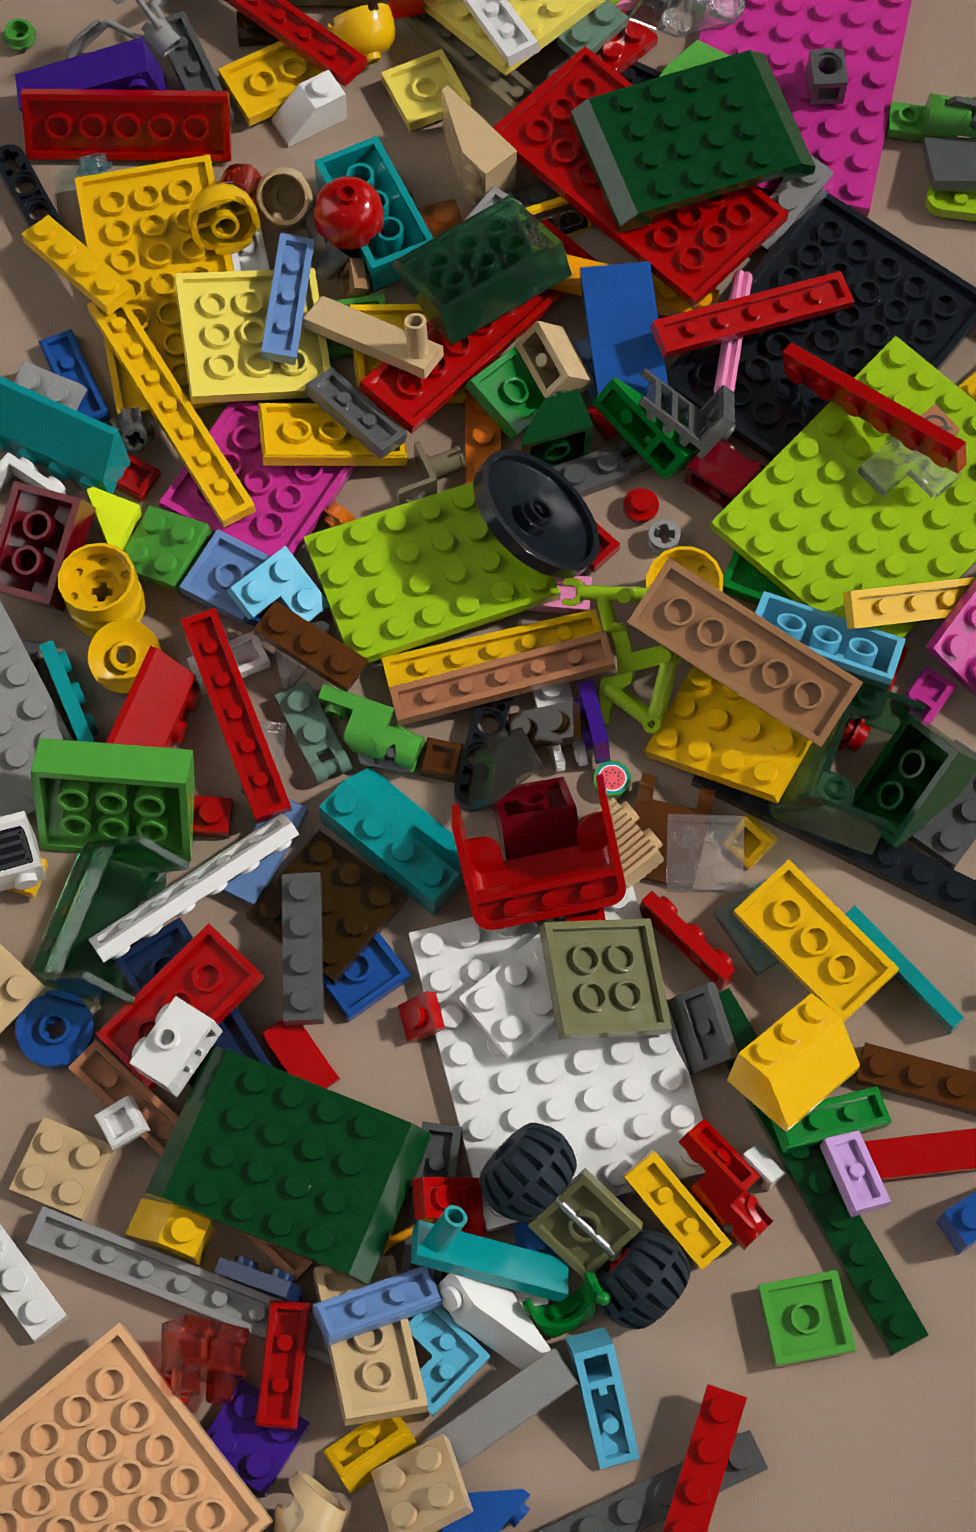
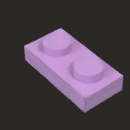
[819,1130,891,1217]

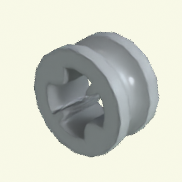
[647,519,681,555]

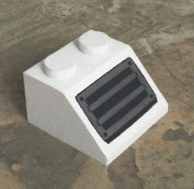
[0,811,46,892]

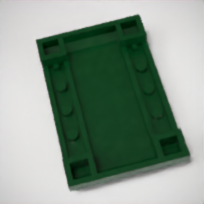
[570,50,816,233]
[145,1046,432,1285]

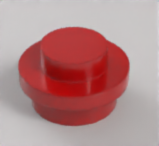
[623,488,659,523]

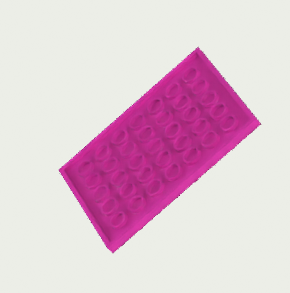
[699,0,912,217]

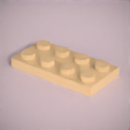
[313,1256,428,1426]

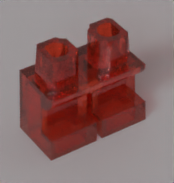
[161,1314,250,1405]

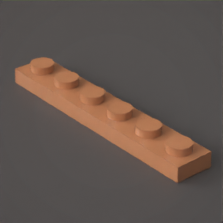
[389,631,616,726]

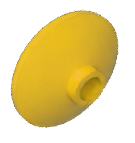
[87,619,161,694]

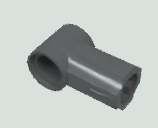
[305,210,357,280]

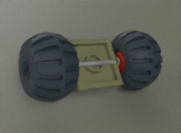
[479,1123,690,1330]

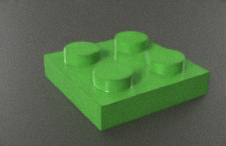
[124,505,213,592]
[757,1270,856,1368]

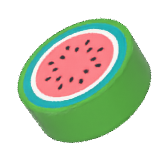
[593,760,631,800]

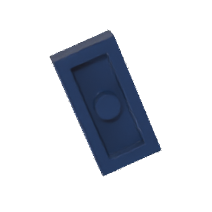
[214,1255,304,1302]

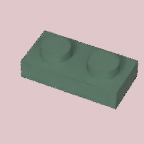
[557,0,629,57]

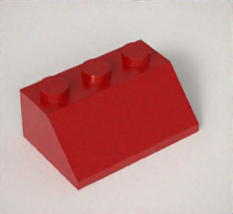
[106,646,202,748]

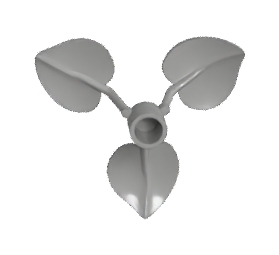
[65,0,182,59]

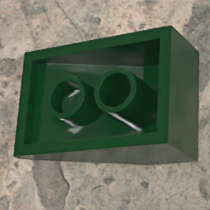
[845,713,976,848]

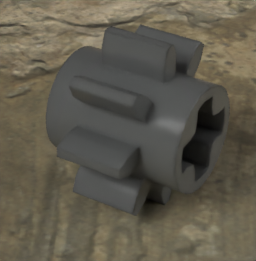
[110,406,155,452]

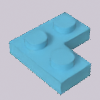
[226,546,329,622]
[409,1306,491,1417]

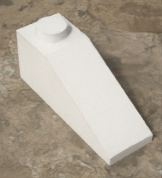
[437,1273,551,1370]

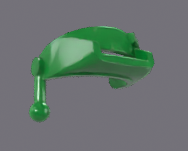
[522,1271,610,1338]

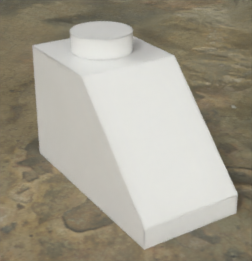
[272,70,347,148]

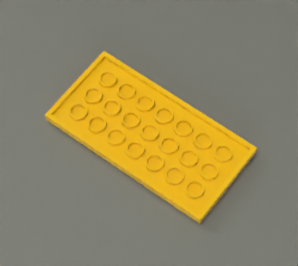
[74,154,234,417]

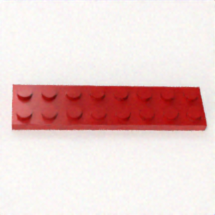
[359,219,598,434]

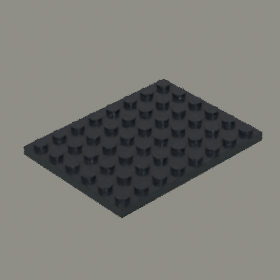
[666,189,976,461]

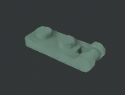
[274,681,352,785]

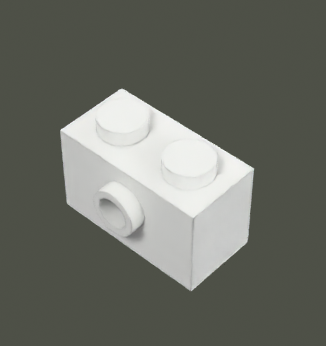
[129,996,222,1097]

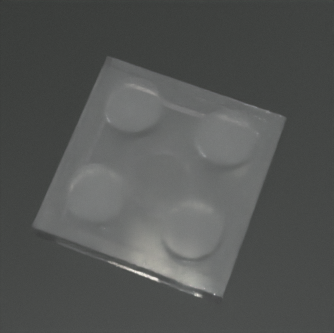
[666,814,744,894]

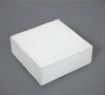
[94,1095,150,1150]

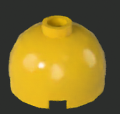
[326,3,396,66]
[188,183,260,256]

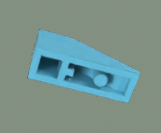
[565,1327,640,1470]

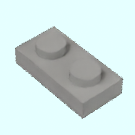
[14,361,87,411]

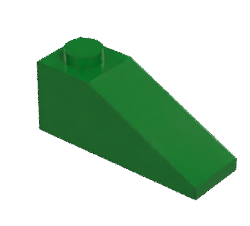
[592,377,696,480]

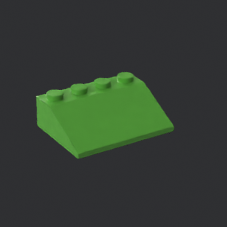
[31,738,195,861]

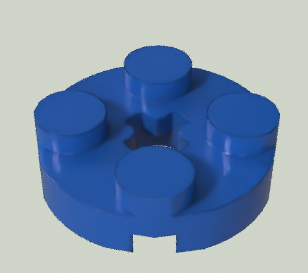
[15,990,96,1070]

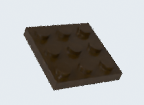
[246,830,408,986]

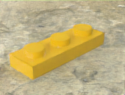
[623,1150,732,1270]

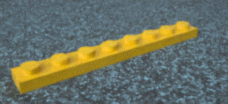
[87,302,256,528]

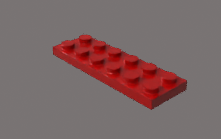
[20,89,232,162]

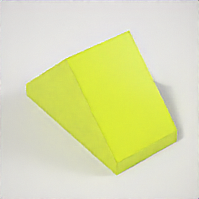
[87,487,143,551]

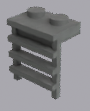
[639,368,736,459]

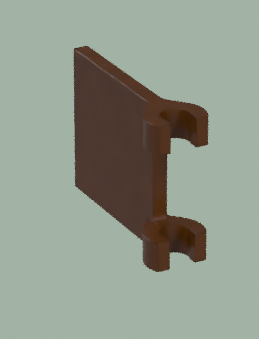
[634,773,716,891]

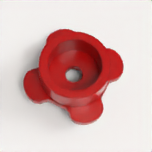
[837,714,871,752]

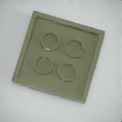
[539,918,672,1040]

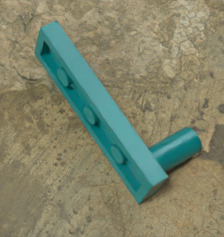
[845,905,964,1034]
[411,1205,568,1303]

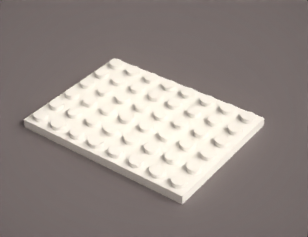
[408,885,706,1233]

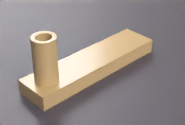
[303,296,444,379]

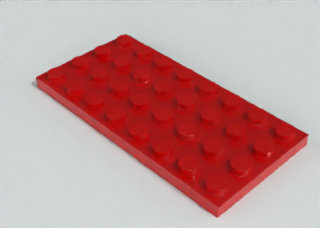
[493,46,789,308]

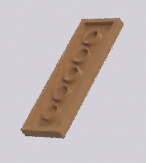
[627,558,863,747]

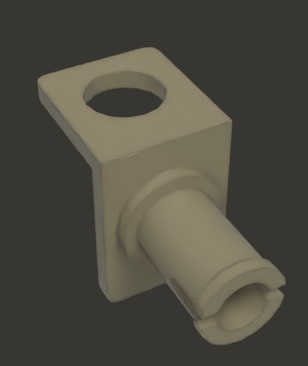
[397,441,466,506]

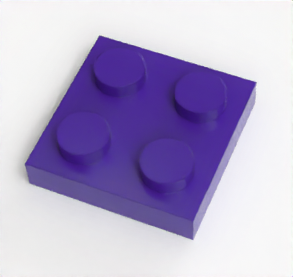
[207,1378,311,1497]

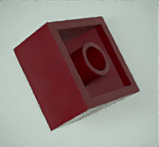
[490,777,579,860]

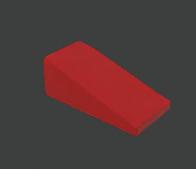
[261,1019,340,1089]

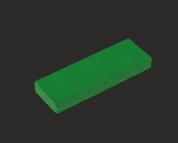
[771,1086,892,1153]

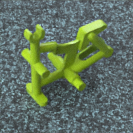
[562,578,684,733]

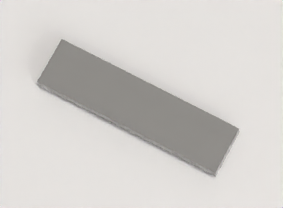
[420,1348,579,1468]

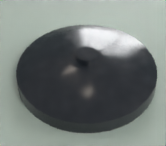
[473,449,600,578]

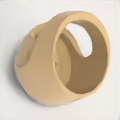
[256,167,313,228]
[273,1470,347,1532]

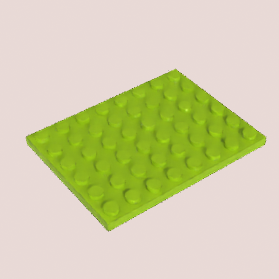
[709,336,976,638]

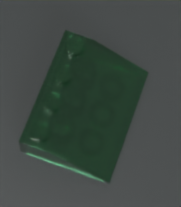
[391,195,572,345]

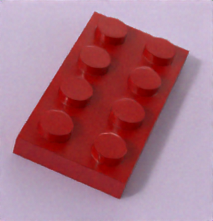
[96,923,265,1091]

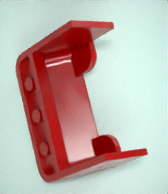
[452,774,626,930]

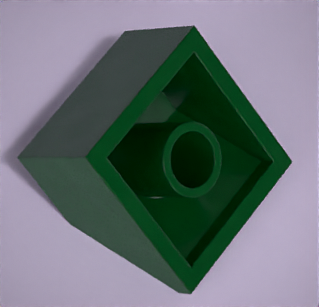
[521,389,593,467]

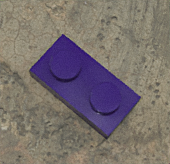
[573,680,610,764]

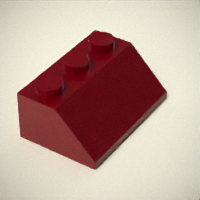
[0,481,96,612]

